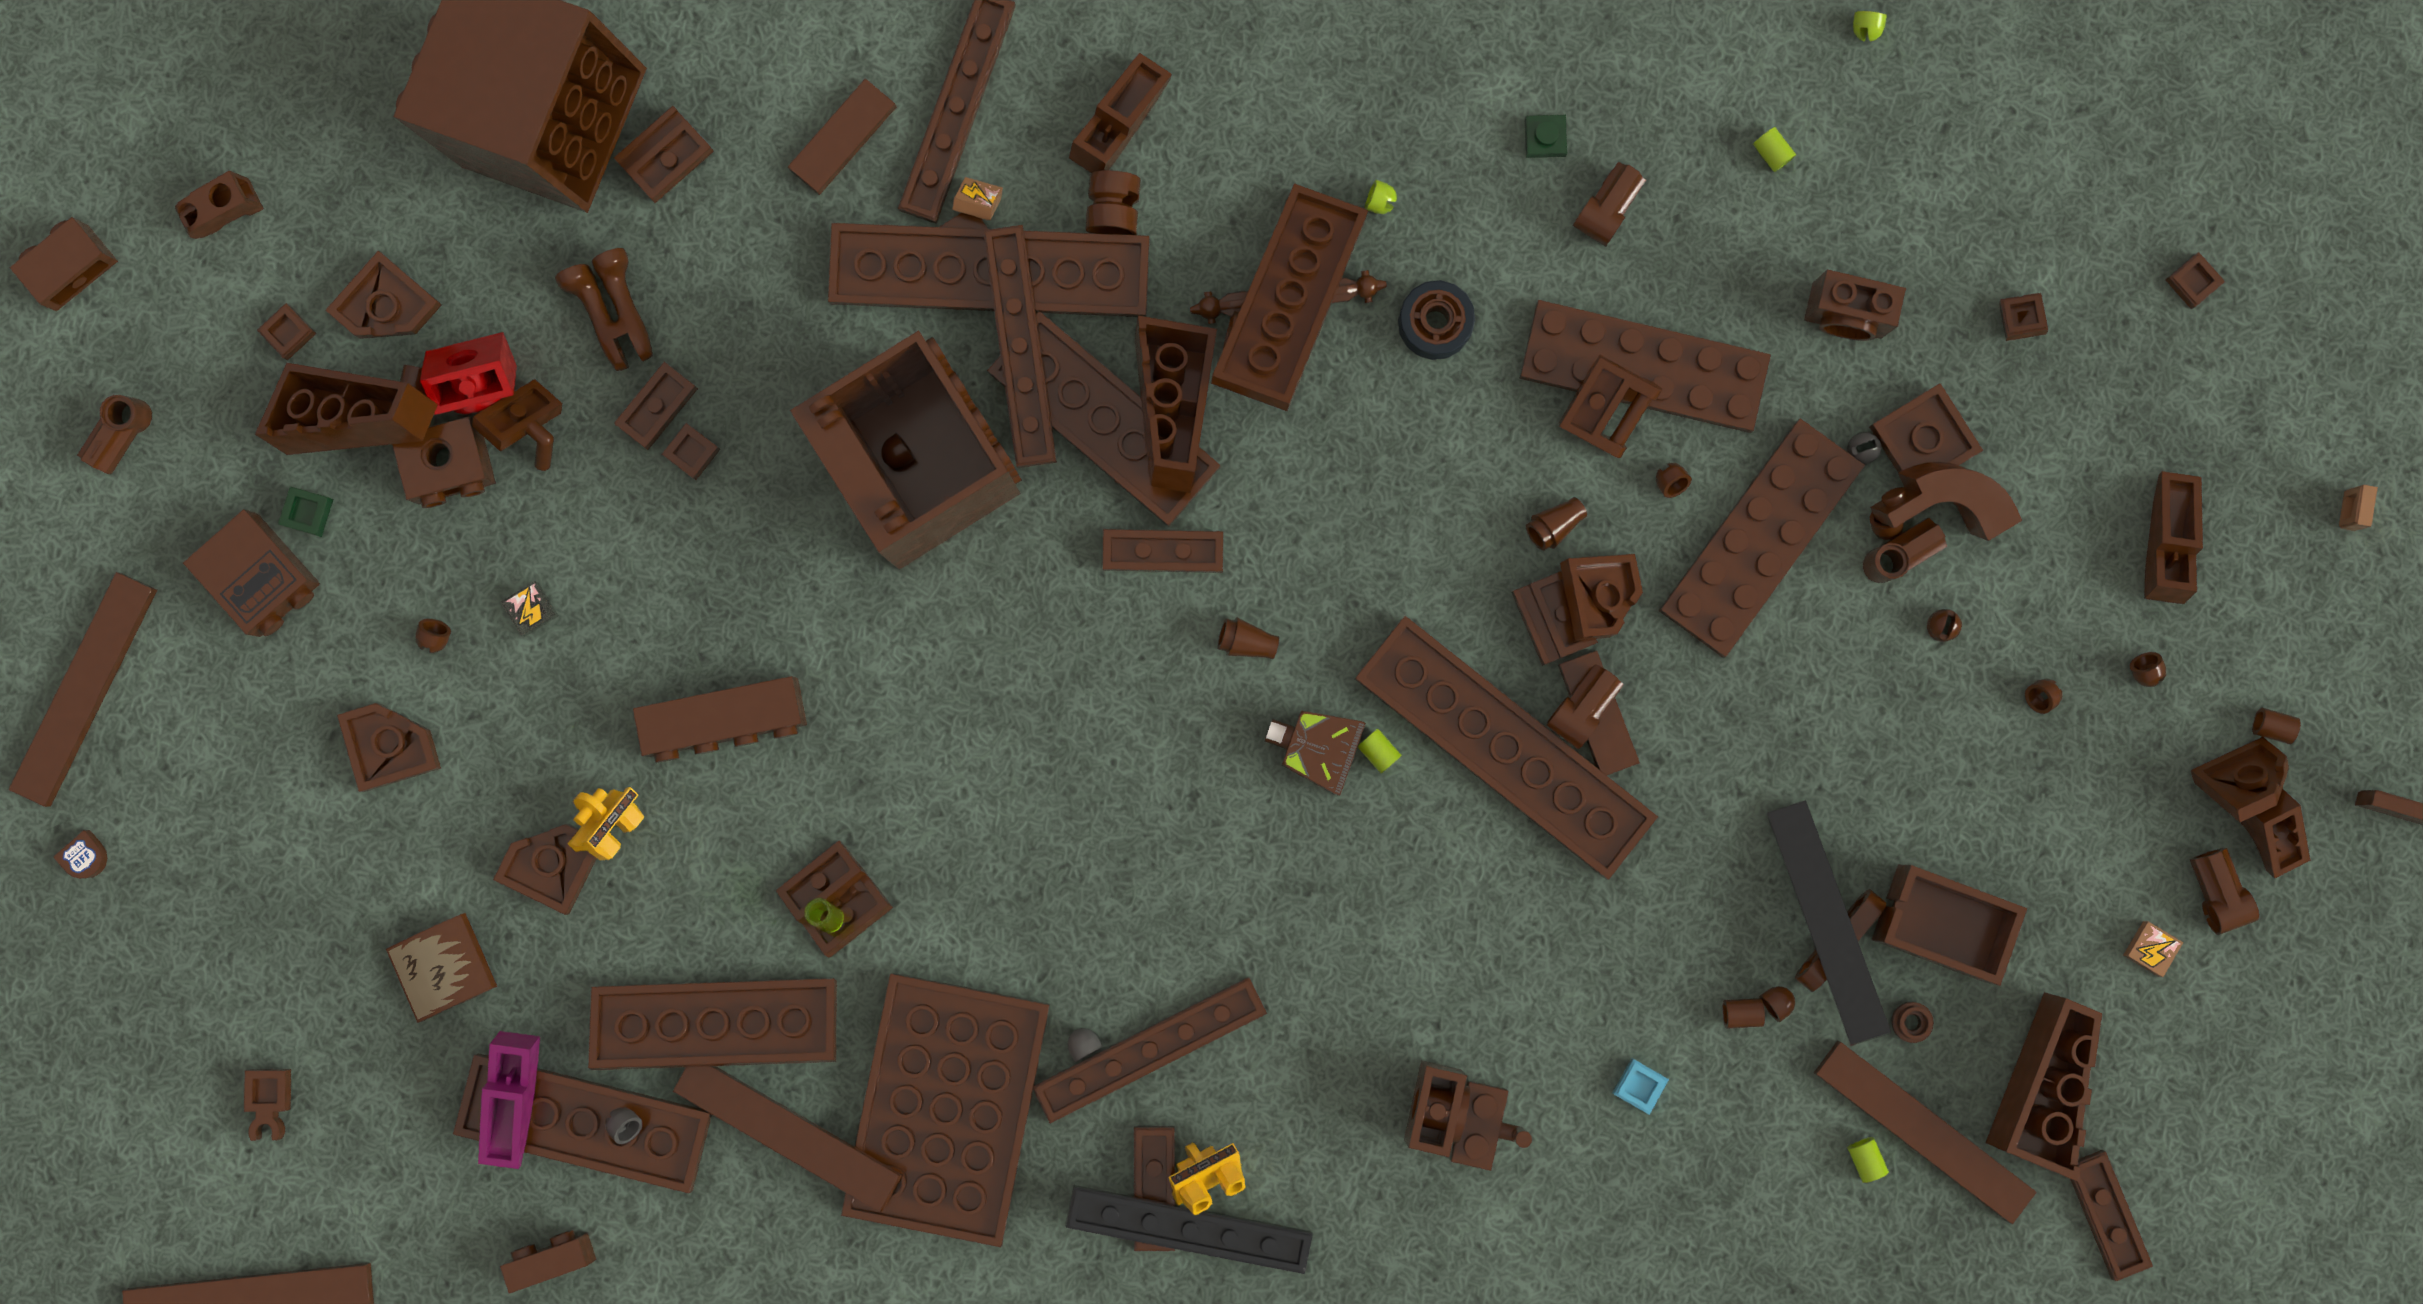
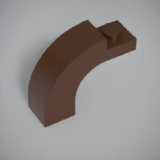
[1870,462,2022,541]

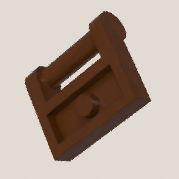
[1559,355,1663,458]

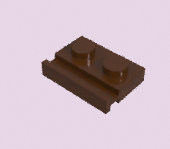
[614,106,714,203]
[1511,571,1598,666]

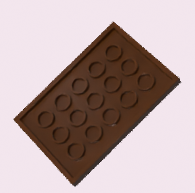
[841,973,1050,1247]

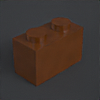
[9,217,118,312]

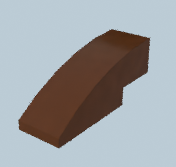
[1069,53,1172,173]
[2144,471,2203,604]

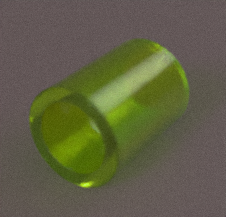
[805,898,844,933]

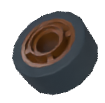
[1398,280,1475,360]

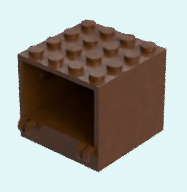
[393,0,647,213]
[790,330,1022,570]

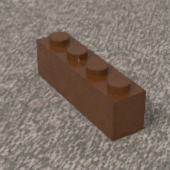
[633,676,807,763]

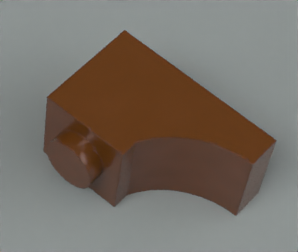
[2241,788,2311,879]

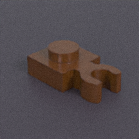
[244,1069,291,1141]

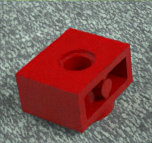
[420,332,517,415]

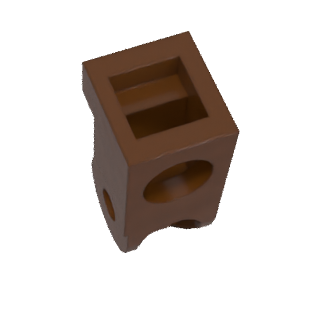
[175,171,264,239]

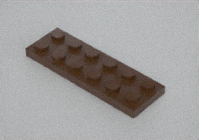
[1211,184,1368,411]
[1519,300,1771,433]
[987,311,1221,527]
[1659,418,1865,658]
[588,978,837,1070]
[453,1053,712,1193]

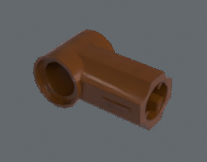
[1573,162,1646,247]
[77,395,152,474]
[1863,517,1947,583]
[1546,664,1624,750]
[2190,848,2259,935]

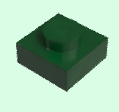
[1525,114,1567,158]
[278,486,334,537]

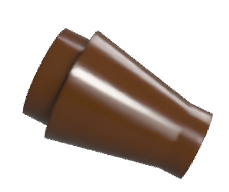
[1526,497,1587,551]
[1218,617,1279,659]

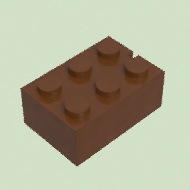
[1872,864,2028,986]

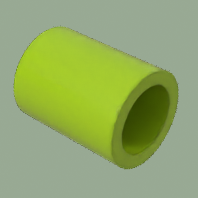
[1752,127,1797,172]
[1358,728,1402,773]
[1847,1137,1889,1183]

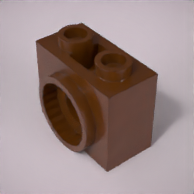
[1804,269,1906,341]
[392,417,496,508]
[1404,1060,1470,1157]

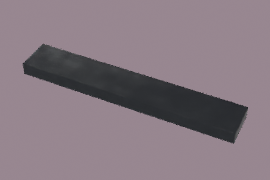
[1767,800,1891,1046]
[1065,1185,1313,1274]

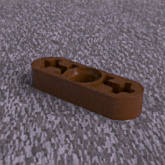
[1795,889,1887,992]

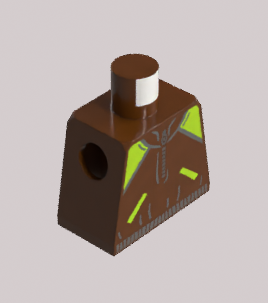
[1265,711,1366,796]

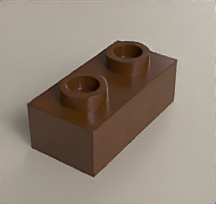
[500,1230,597,1294]

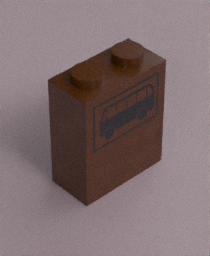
[183,509,320,637]

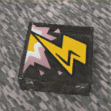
[501,581,559,637]

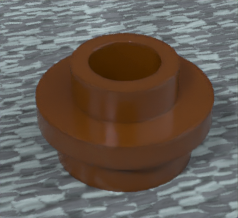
[1892,1002,1934,1043]

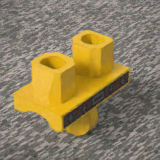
[568,787,644,861]
[1168,1143,1246,1215]

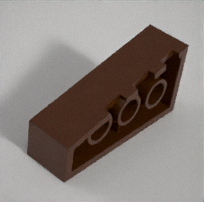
[1135,316,1217,493]
[255,363,438,455]
[1985,992,2102,1182]

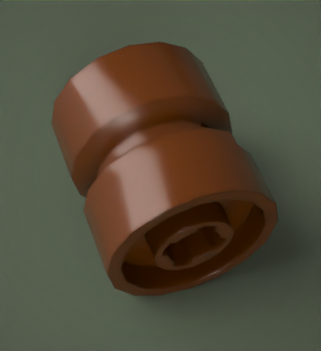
[1085,170,1141,235]

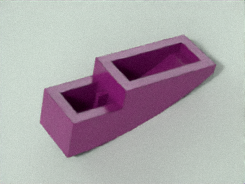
[478,1031,540,1169]

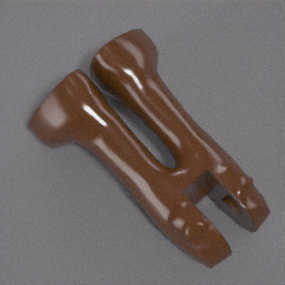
[555,248,653,371]

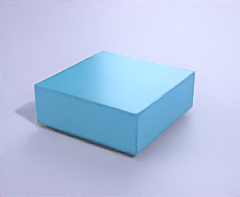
[1612,1058,1669,1115]

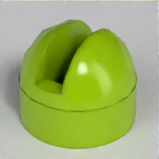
[1853,11,1887,41]
[1365,180,1397,214]

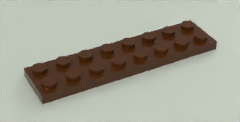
[828,223,1150,317]
[1355,616,1658,880]

